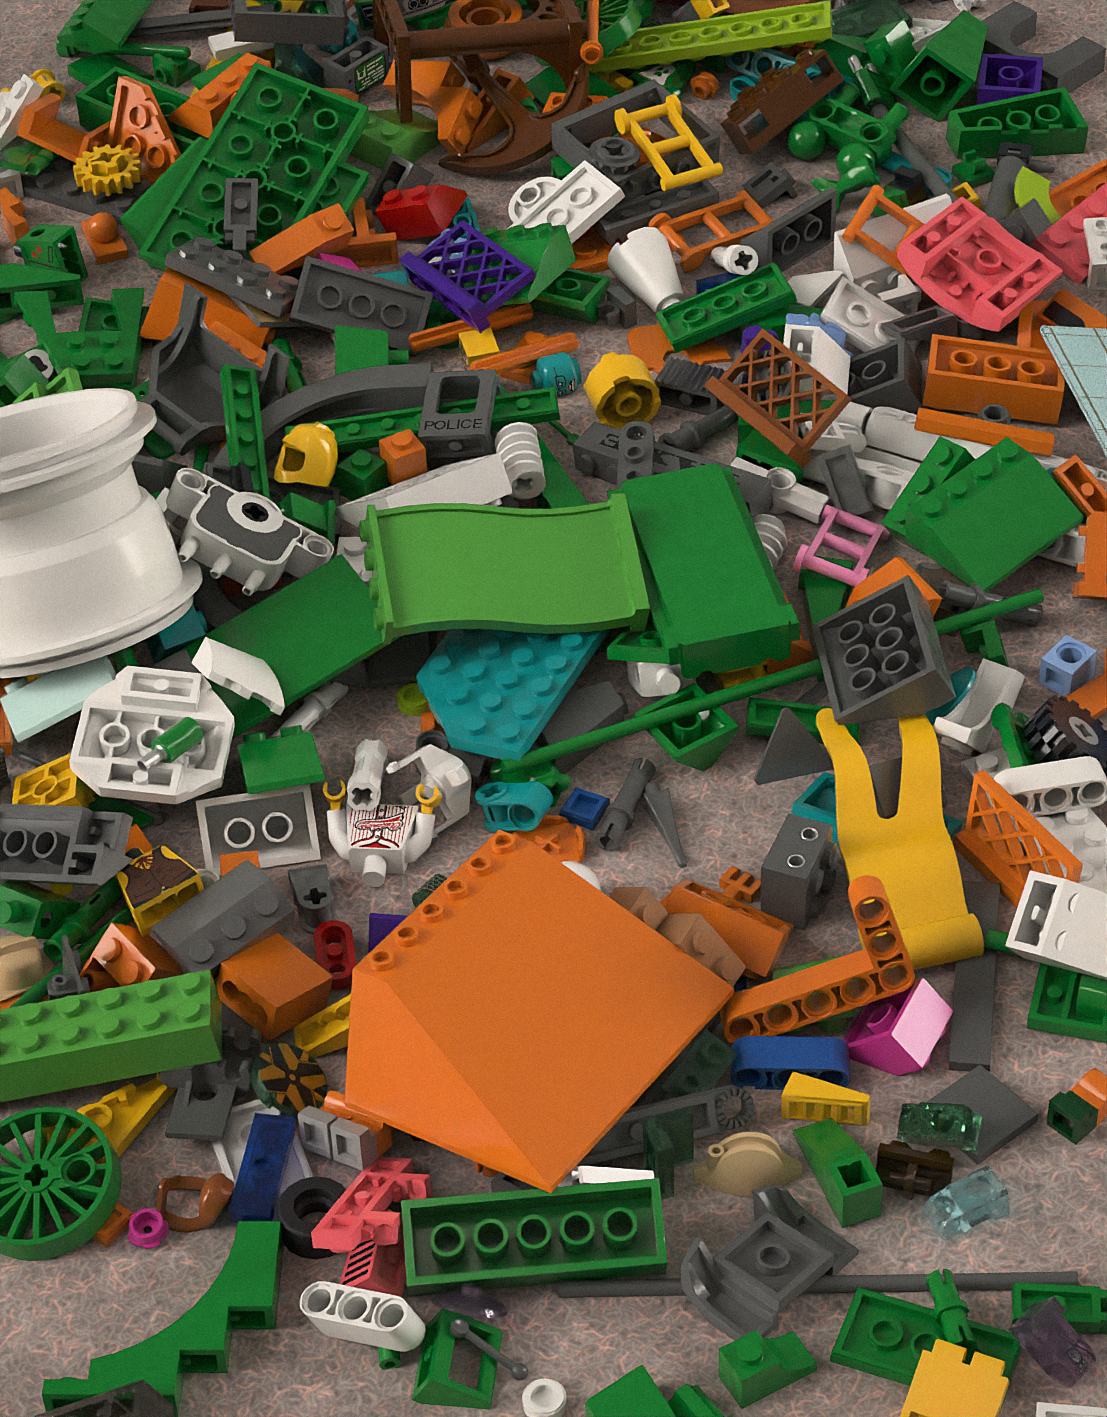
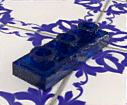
[228,1113,297,1223]

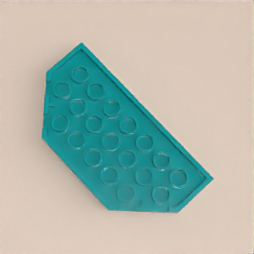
[416,629,611,762]

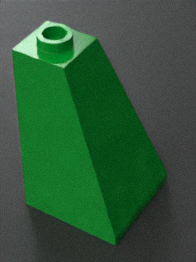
[890,10,988,122]

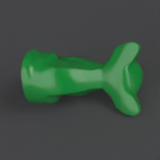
[811,155,882,213]

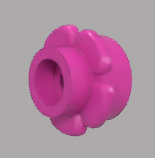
[128,1208,169,1249]

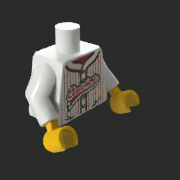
[323,780,442,887]

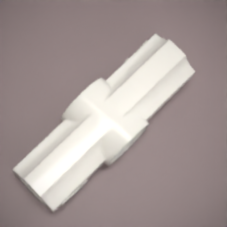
[731,457,832,524]

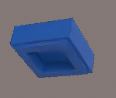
[559,788,610,831]

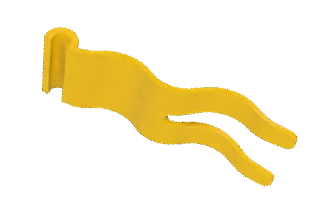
[816,708,984,970]

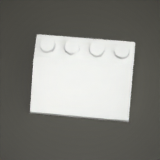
[335,453,513,528]

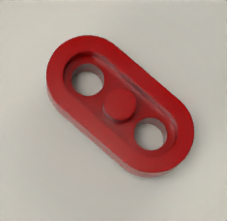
[313,920,357,990]

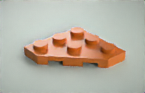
[107,76,181,183]

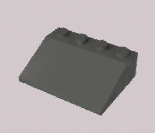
[812,575,956,725]

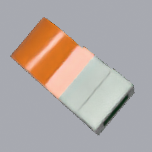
[1047,1068,1107,1145]

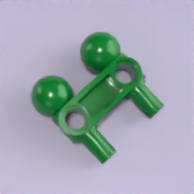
[787,82,910,176]

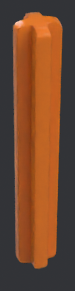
[408,303,533,353]
[468,332,579,375]

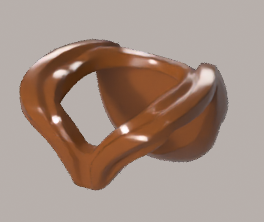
[156,1172,234,1233]

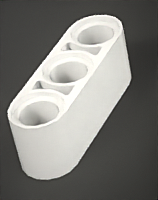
[994,756,1107,819]
[300,1281,426,1352]

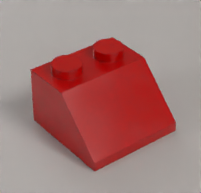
[375,184,468,241]

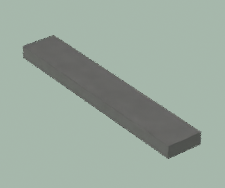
[948,881,1000,1072]

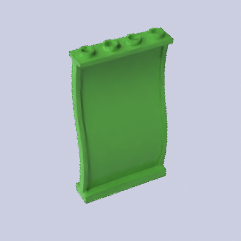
[359,493,650,645]

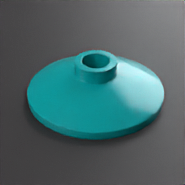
[925,667,976,725]

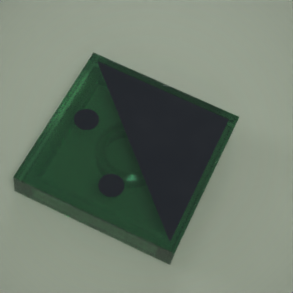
[274,43,326,88]

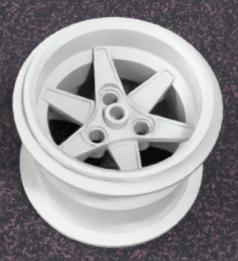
[0,388,203,678]

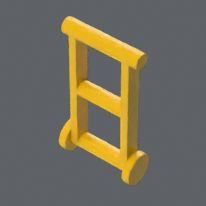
[614,94,723,191]

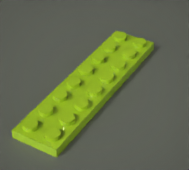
[590,0,832,74]

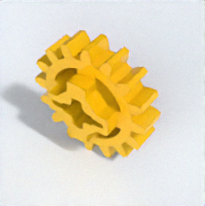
[73,144,142,196]

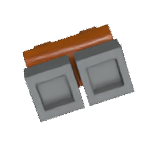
[298,1090,394,1171]

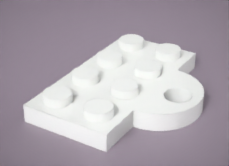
[506,160,625,244]

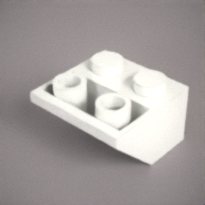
[779,324,851,400]

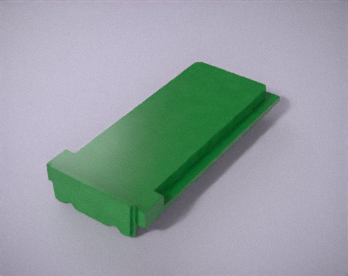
[607,464,800,679]
[167,554,402,739]

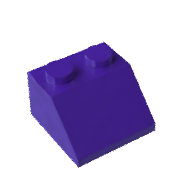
[977,53,1043,105]

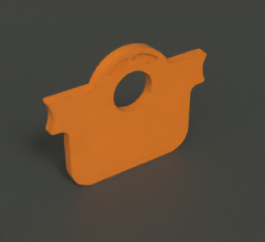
[627,324,731,374]

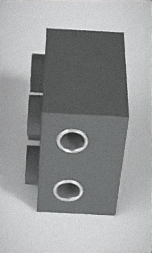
[761,813,837,931]

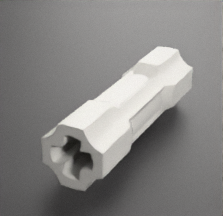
[346,739,389,812]

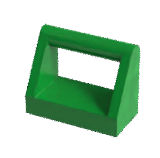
[412,1307,503,1410]

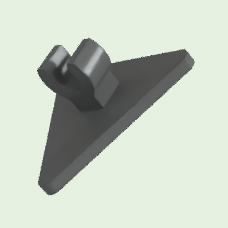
[754,707,834,785]

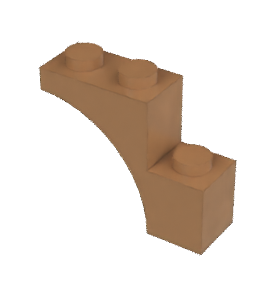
[609,887,746,987]

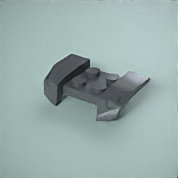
[681,1184,859,1340]

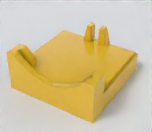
[12,753,96,807]

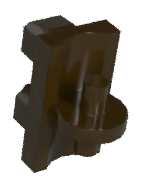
[876,1140,955,1200]

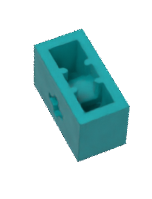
[145,604,207,664]

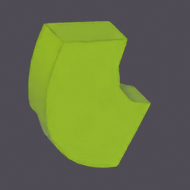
[1014,166,1062,225]

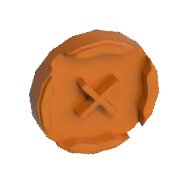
[513,815,586,863]

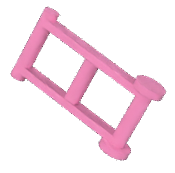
[792,504,890,587]

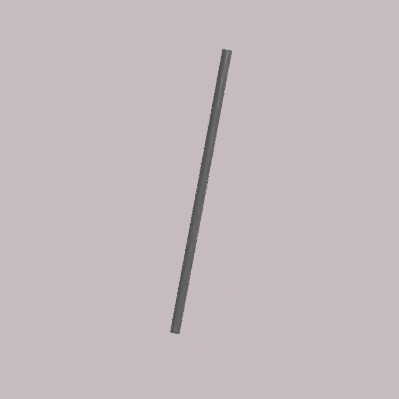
[558,1271,1078,1298]

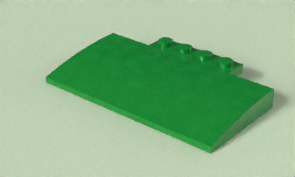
[138,62,370,272]

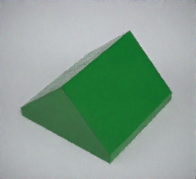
[530,268,610,325]
[634,682,739,771]

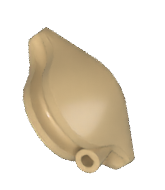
[693,1132,803,1197]

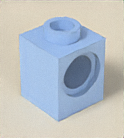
[1039,635,1097,697]

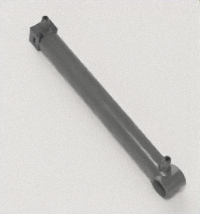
[957,141,1055,341]

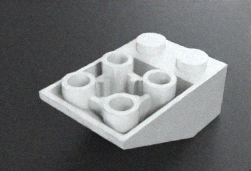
[1005,870,1107,980]

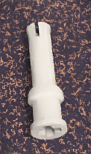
[710,244,758,275]

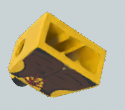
[116,846,204,937]

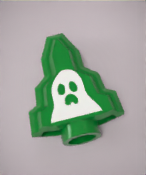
[628,59,696,99]

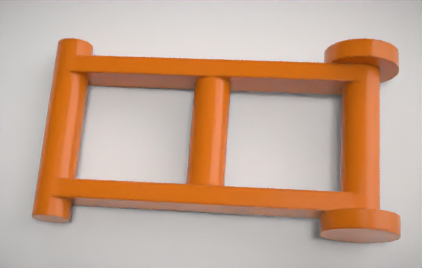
[842,185,942,307]
[648,190,774,272]

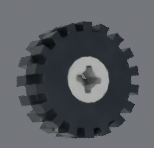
[1022,695,1107,776]

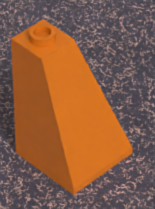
[139,267,278,349]

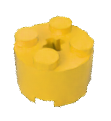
[583,352,661,430]

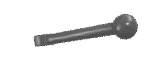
[449,1318,528,1381]

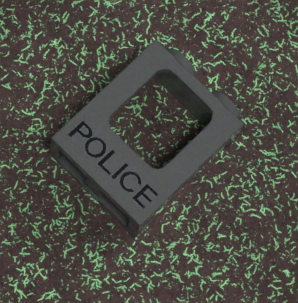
[418,369,503,458]

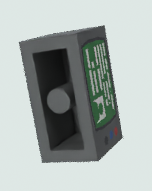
[324,35,389,95]

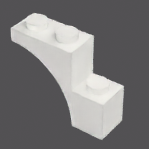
[933,658,1025,756]

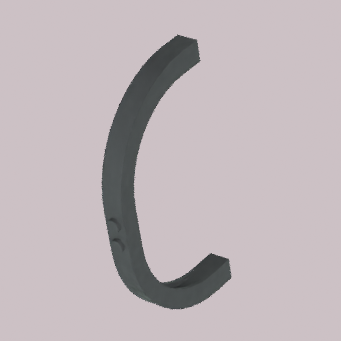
[189,363,434,685]

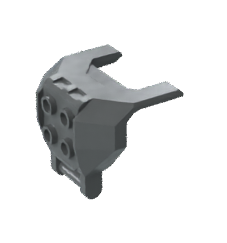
[139,283,290,456]

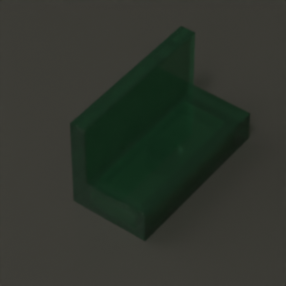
[643,1106,694,1200]

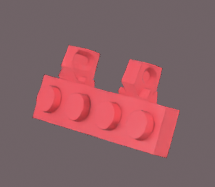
[311,1157,433,1253]

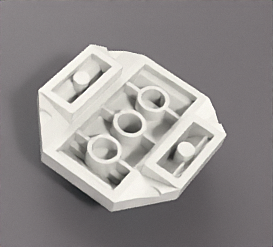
[69,666,235,804]

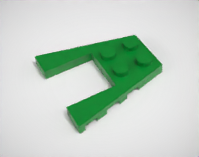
[14,288,145,385]

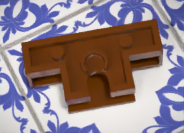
[720,48,844,154]

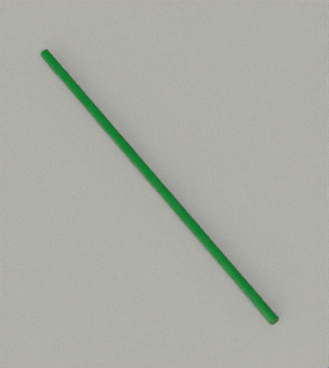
[501,588,1044,775]

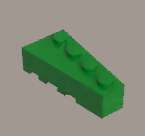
[945,87,1089,159]

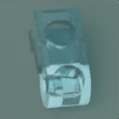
[923,1164,1010,1241]

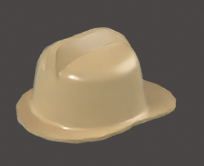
[0,934,54,1002]

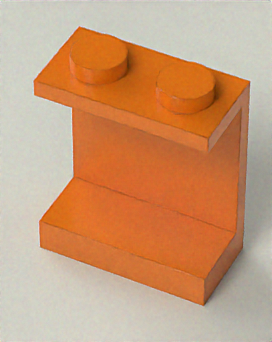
[16,92,111,163]

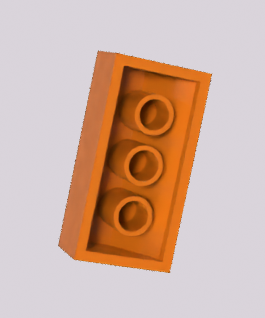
[922,334,1065,425]

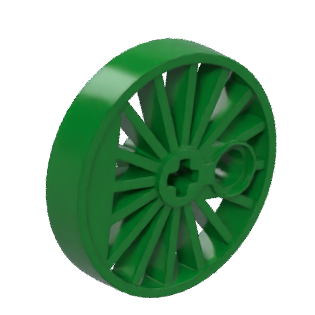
[533,0,641,67]
[0,1106,122,1261]

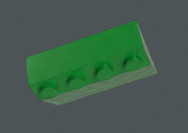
[906,437,1083,592]

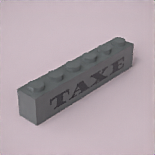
[572,422,773,518]

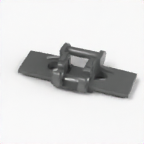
[159,1002,262,1141]

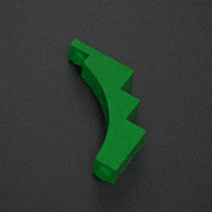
[42,1220,284,1417]

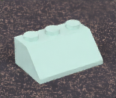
[0,655,117,743]

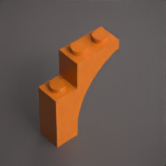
[383,60,484,154]

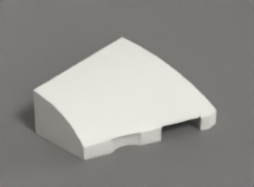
[191,637,285,715]

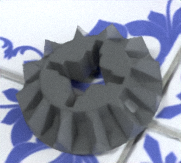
[589,137,640,173]

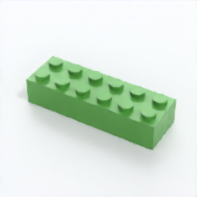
[0,970,222,1102]

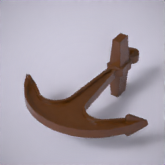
[438,54,589,175]

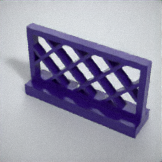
[399,220,536,333]

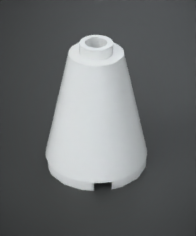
[607,227,685,313]

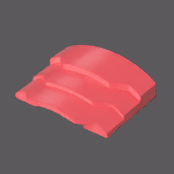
[897,197,1063,332]

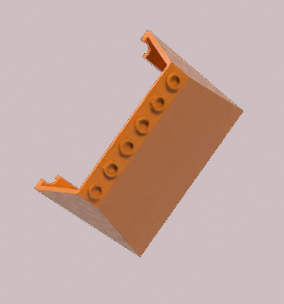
[344,830,734,1193]

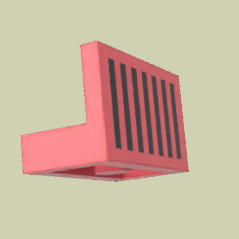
[339,1209,407,1298]

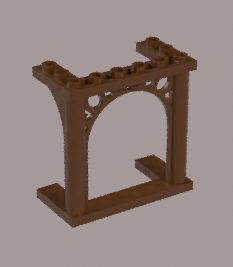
[372,0,587,123]

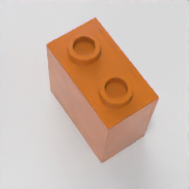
[216,933,333,1041]

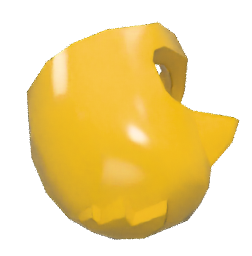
[273,422,338,487]

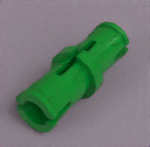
[926,1269,977,1356]

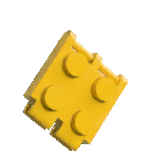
[900,1339,1009,1417]

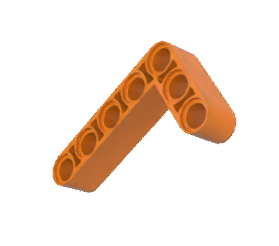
[719,875,915,1044]

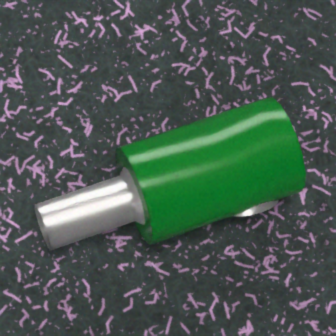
[137,717,204,772]

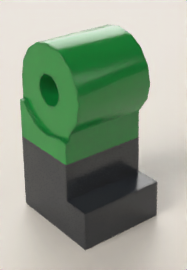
[870,165,928,217]

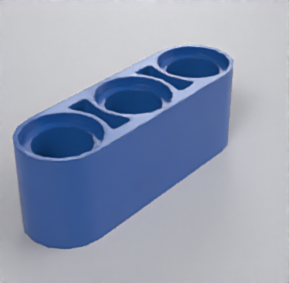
[731,1036,850,1090]

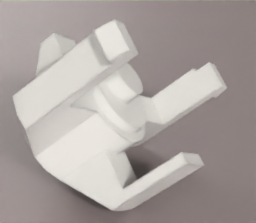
[386,744,472,838]

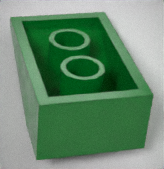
[236,725,325,794]

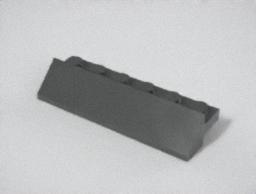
[0,804,134,886]

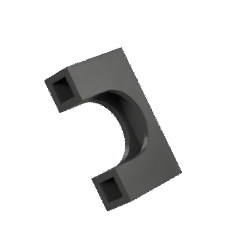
[980,1,1106,93]

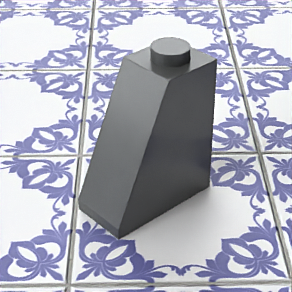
[535,680,628,774]

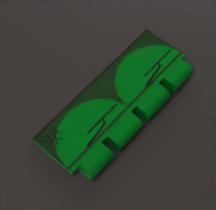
[0,135,59,175]

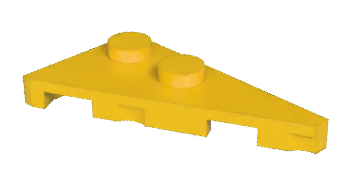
[47,1072,177,1164]

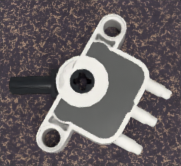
[166,462,334,596]

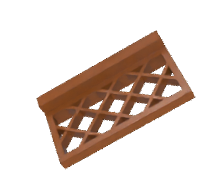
[704,328,852,468]

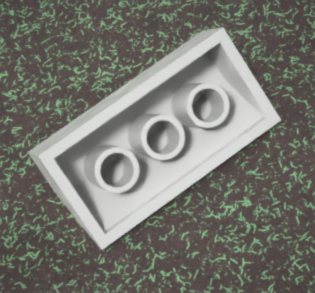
[833,193,952,296]

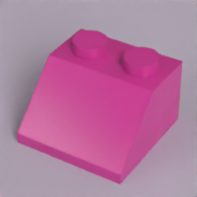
[843,977,953,1076]

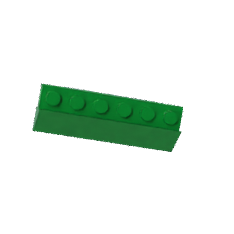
[57,0,154,54]

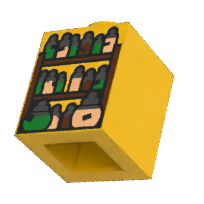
[458,327,500,376]

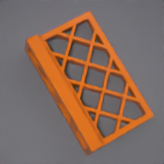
[953,770,1083,909]

